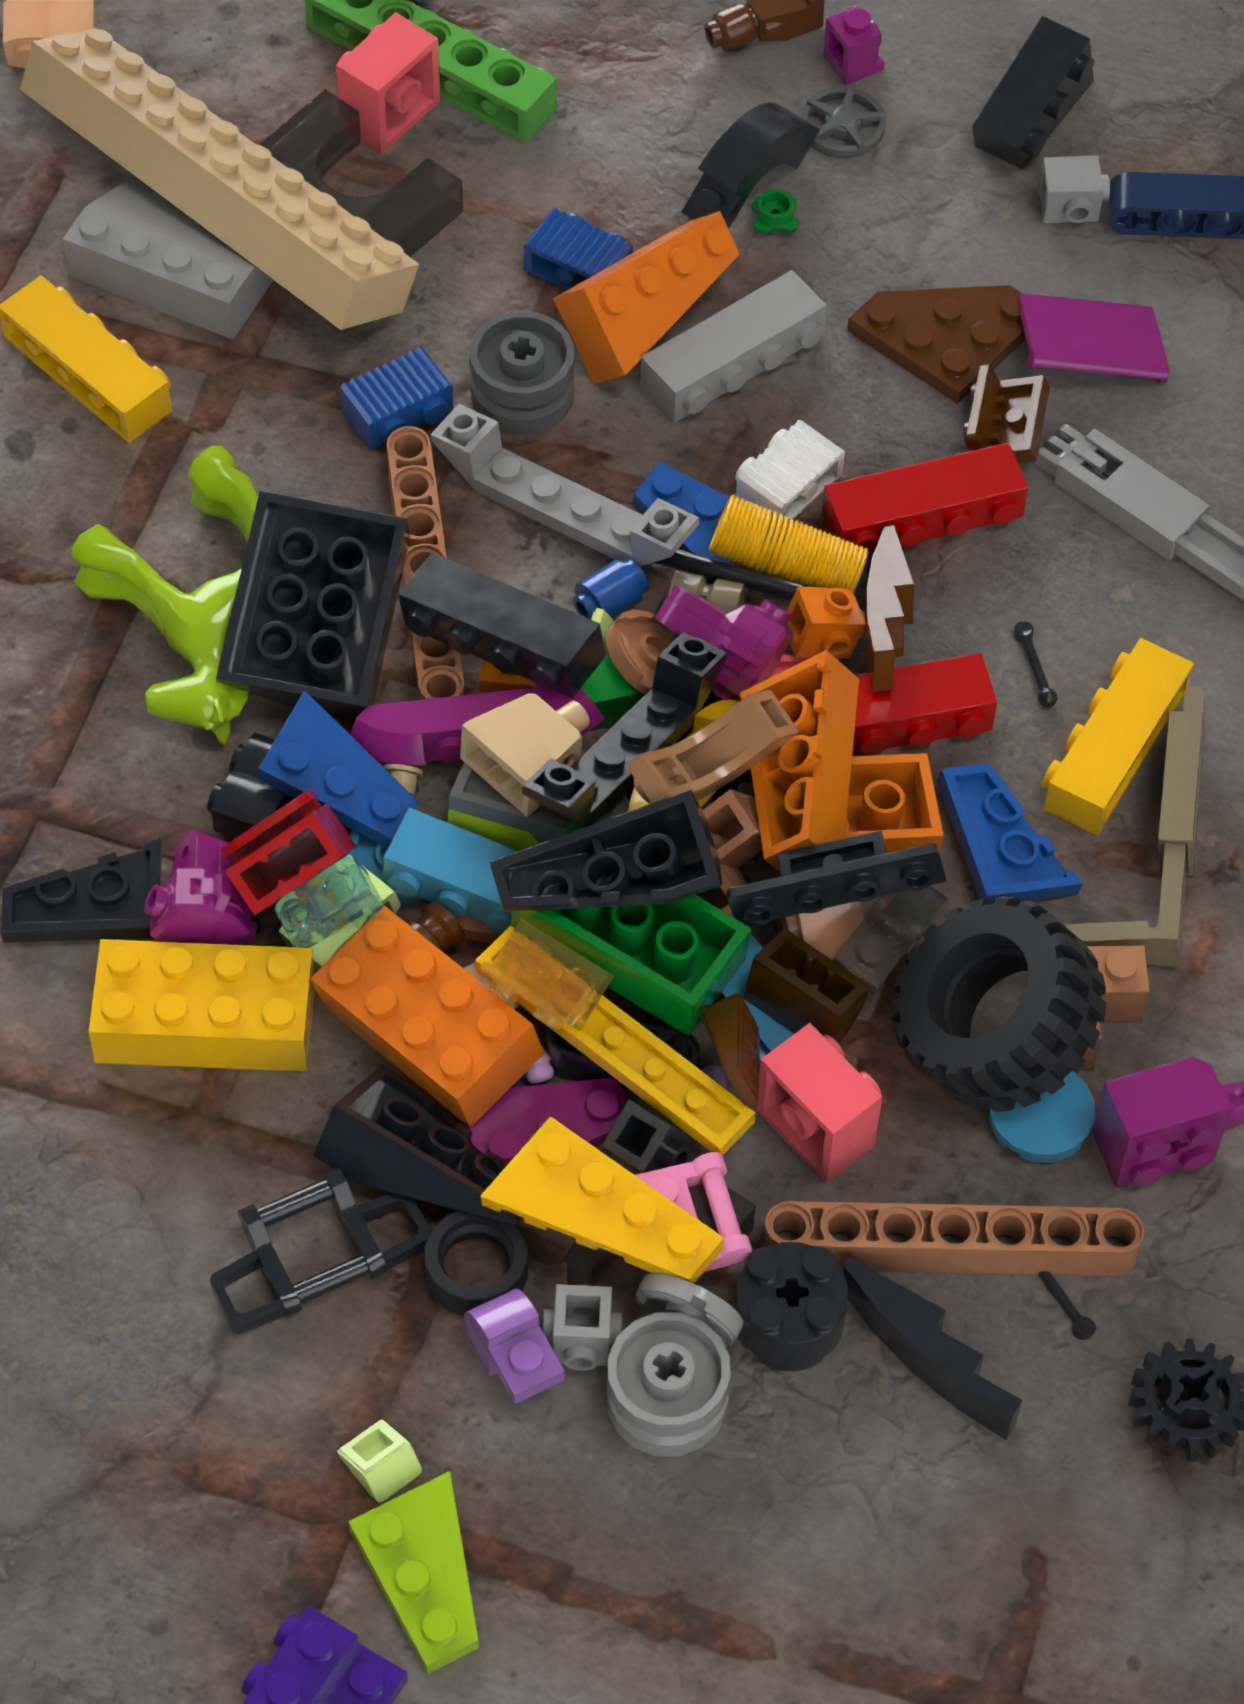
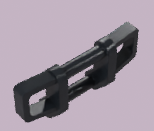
[210,1166,431,1334]

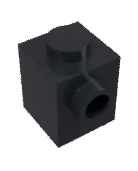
[601,1100,694,1173]

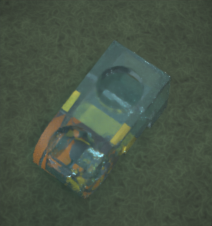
[274,853,385,948]

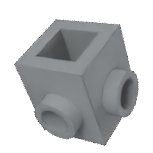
[543,1284,622,1371]

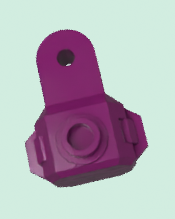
[655,583,794,700]
[144,829,257,945]

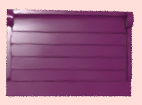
[1018,293,1169,383]

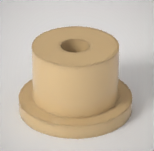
[383,764,423,796]

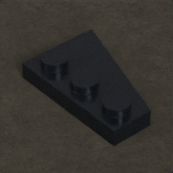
[1,838,162,943]

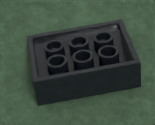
[216,491,410,722]

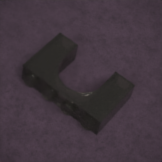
[258,89,463,257]

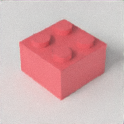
[336,12,440,155]
[756,1023,882,1184]

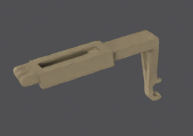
[1064,686,1205,967]

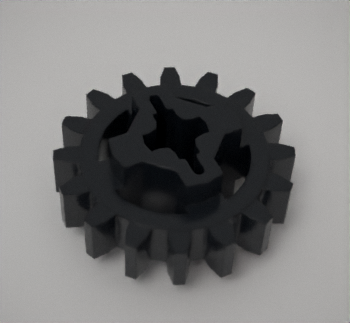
[1128,1338,1244,1461]

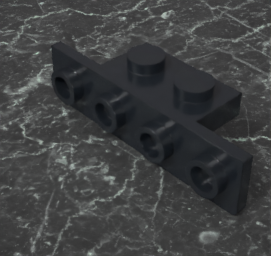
[726,830,947,925]

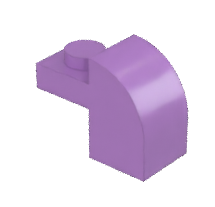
[464,1288,565,1404]

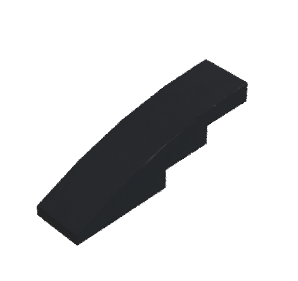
[843,1257,1022,1440]

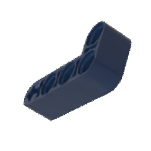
[1109,172,1244,239]

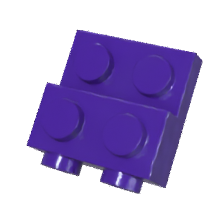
[241,1606,408,1704]

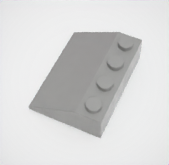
[62,175,273,340]

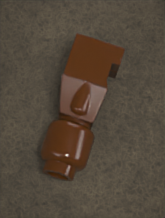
[704,0,824,50]

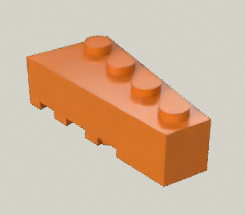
[553,211,740,384]
[740,650,859,873]

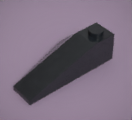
[490,789,722,912]
[313,1064,523,1225]

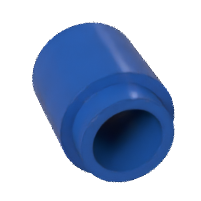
[573,558,649,620]

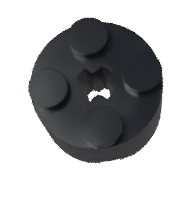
[735,1242,848,1371]

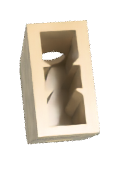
[460,693,590,817]

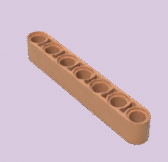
[387,426,464,700]
[762,1201,1145,1276]

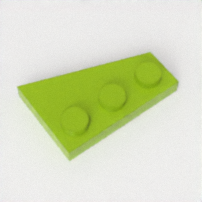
[348,1471,479,1675]

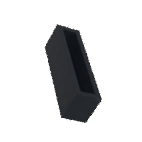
[398,553,606,698]

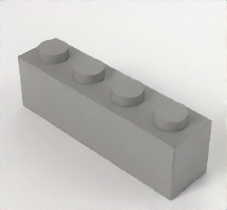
[640,270,827,423]

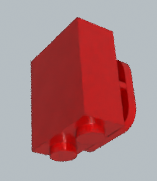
[220,788,356,915]

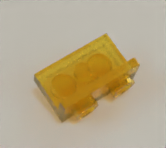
[479,918,614,1032]

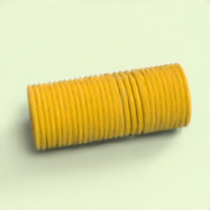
[709,494,868,593]

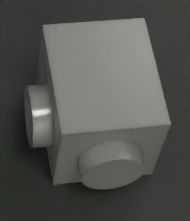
[1038,156,1110,223]

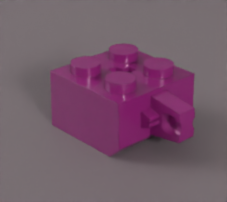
[1092,1057,1244,1187]

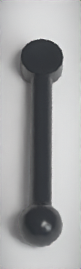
[1013,621,1058,707]
[1038,1271,1096,1340]

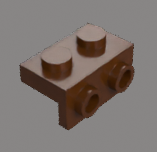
[963,364,1050,464]

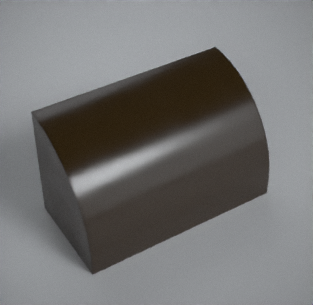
[743,928,871,1044]

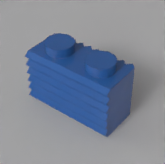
[524,207,633,290]
[340,346,453,450]

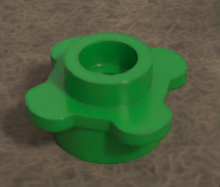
[751,189,799,234]

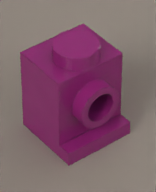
[823,6,885,85]

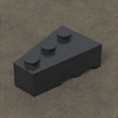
[972,16,1094,170]

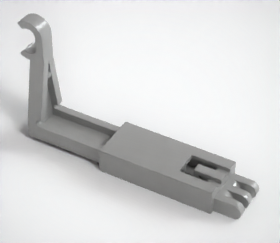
[1034,424,1244,601]

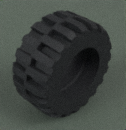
[892,896,1106,1112]

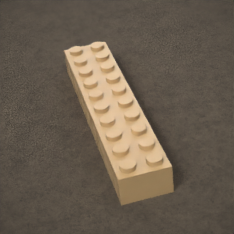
[20,28,419,330]

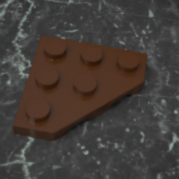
[847,285,1026,404]

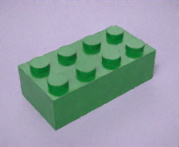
[510,821,751,1036]

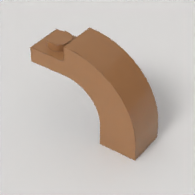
[627,689,799,804]

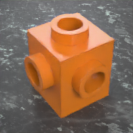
[786,587,866,659]

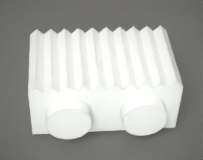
[735,420,845,519]

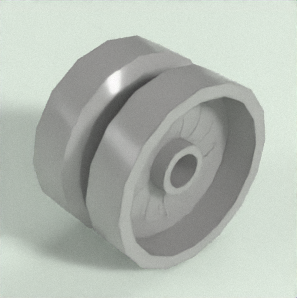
[607,1312,731,1457]

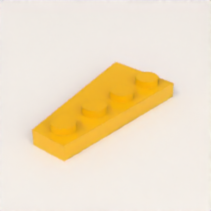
[480,1116,725,1284]

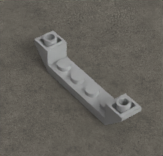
[431,403,700,567]

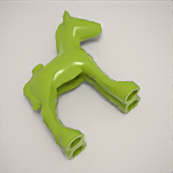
[71,446,258,746]

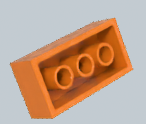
[310,906,545,1128]

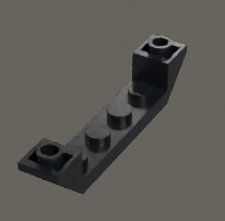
[522,632,727,827]

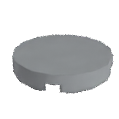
[635,1273,743,1347]

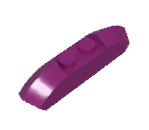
[350,687,604,765]

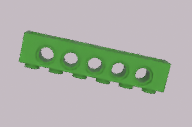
[305,0,557,143]

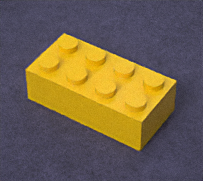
[89,939,315,1072]

